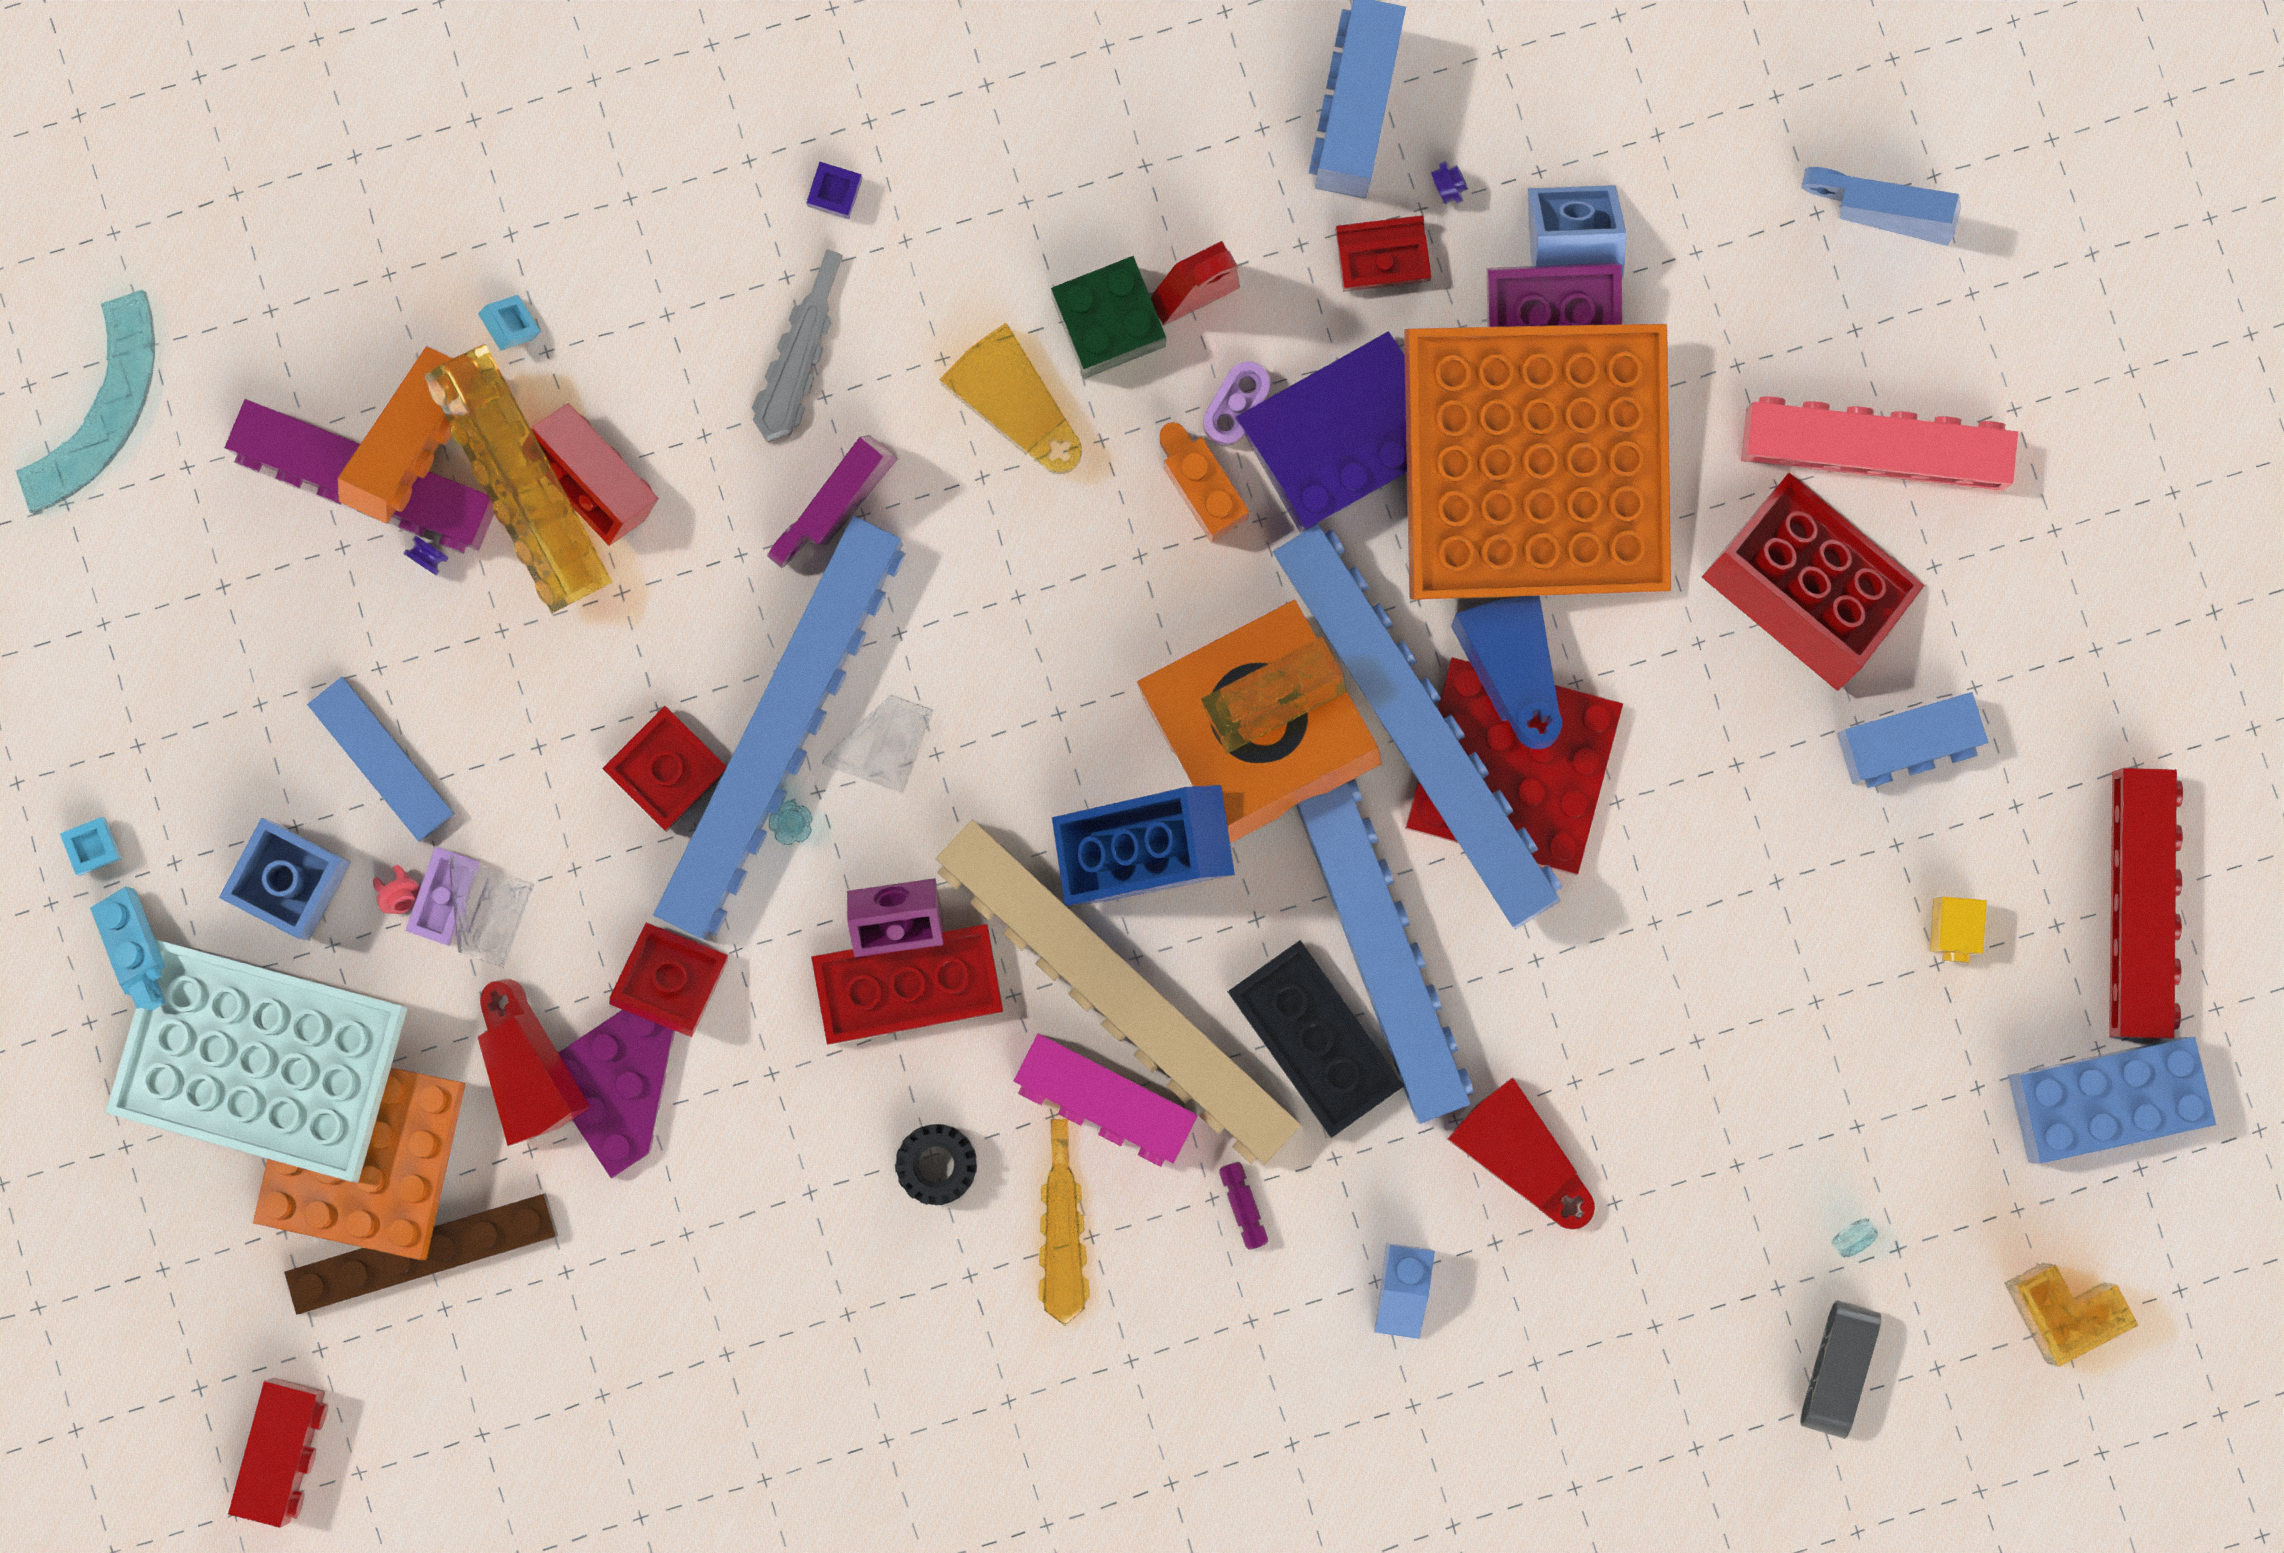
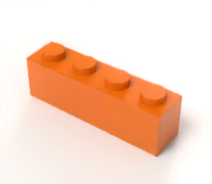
[338,346,477,524]

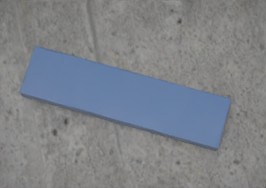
[307,676,455,842]

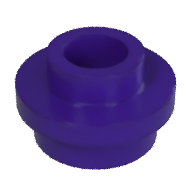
[1431,161,1468,204]

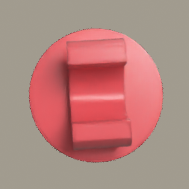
[373,865,420,914]

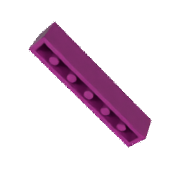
[224,399,499,554]

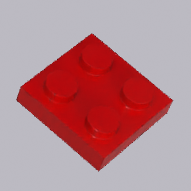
[602,706,727,832]
[609,922,728,1037]

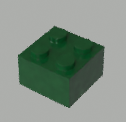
[1051,256,1166,379]

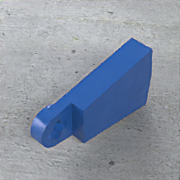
[1451,596,1562,749]

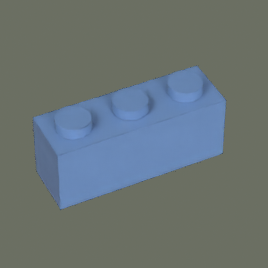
[1837,692,1989,788]

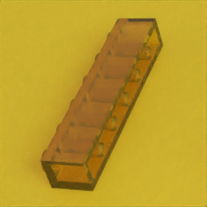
[424,344,613,614]

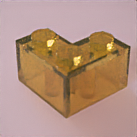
[2004,1262,2138,1367]

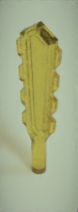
[1038,1119,1090,1326]

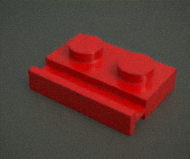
[1335,215,1432,292]

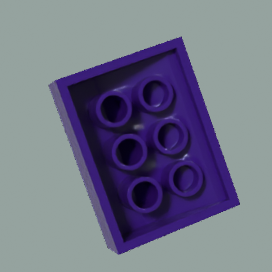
[1235,331,1407,533]

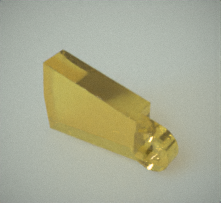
[939,323,1082,474]

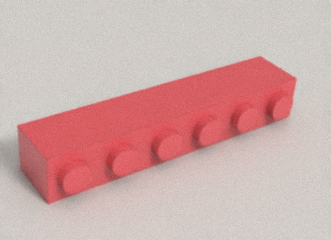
[1741,396,2018,490]

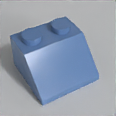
[1528,185,1627,278]

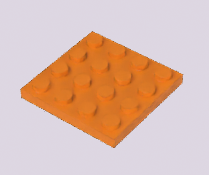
[253,1067,466,1260]

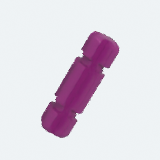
[1219,1162,1268,1250]

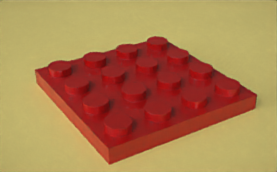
[1405,657,1623,875]

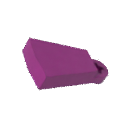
[767,435,898,568]

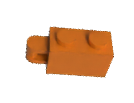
[1160,422,1250,542]

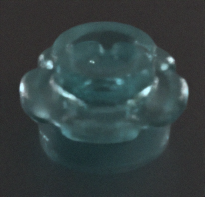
[769,801,813,845]

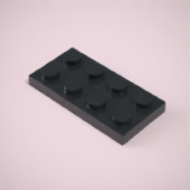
[1227,940,1404,1138]

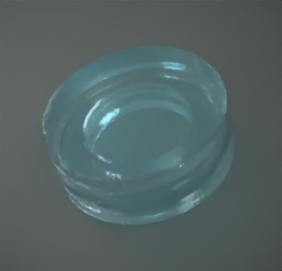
[1831,1218,1878,1258]

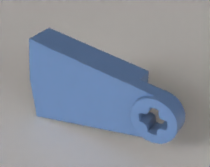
[1801,167,1961,246]

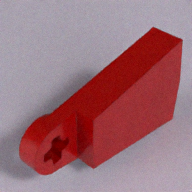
[1150,241,1240,326]
[477,979,590,1146]
[1446,1078,1595,1229]

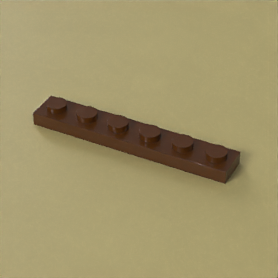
[284,1193,558,1315]

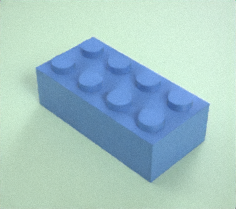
[1308,0,1406,199]
[2008,1037,2216,1164]

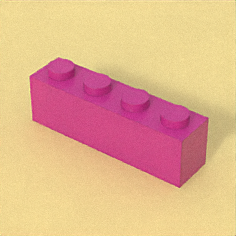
[1013,1033,1198,1167]

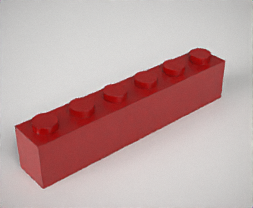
[2109,768,2183,1039]

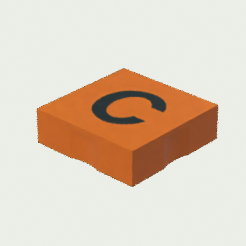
[1137,599,1382,843]

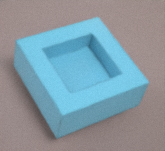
[478,295,541,351]
[60,817,122,876]

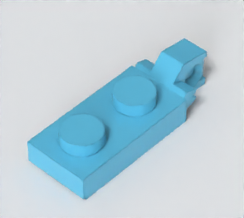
[90,886,166,1011]

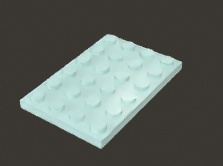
[106,940,408,1183]

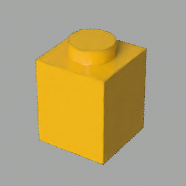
[1930,896,1987,963]

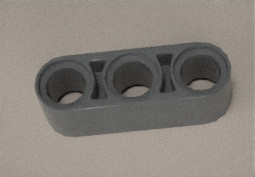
[1800,1300,1881,1439]

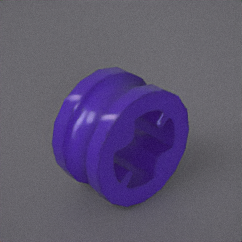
[403,535,449,576]

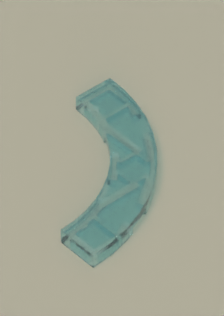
[16,289,155,514]

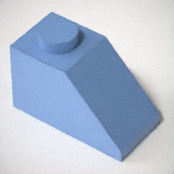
[1374,1243,1435,1339]

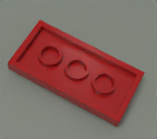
[811,924,1004,1045]

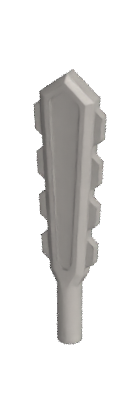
[752,250,843,443]

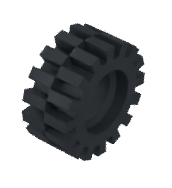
[895,1124,977,1206]

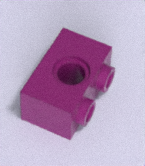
[847,878,943,957]

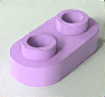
[1203,361,1270,446]

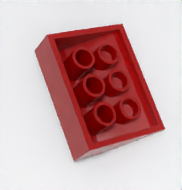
[1701,473,1925,691]

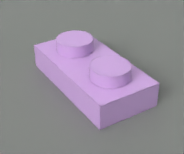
[405,846,480,946]

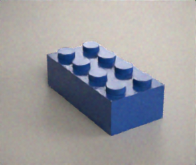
[1052,785,1235,906]

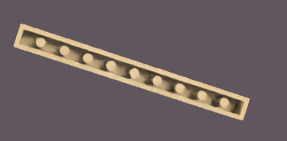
[935,819,1301,1165]

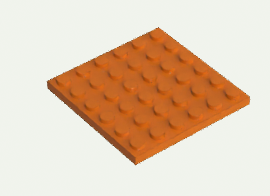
[1404,324,1671,600]

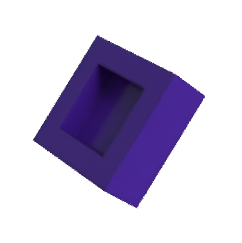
[806,161,863,219]

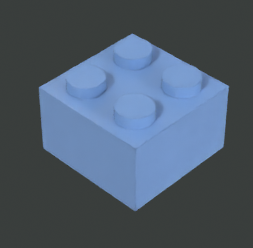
[219,818,351,941]

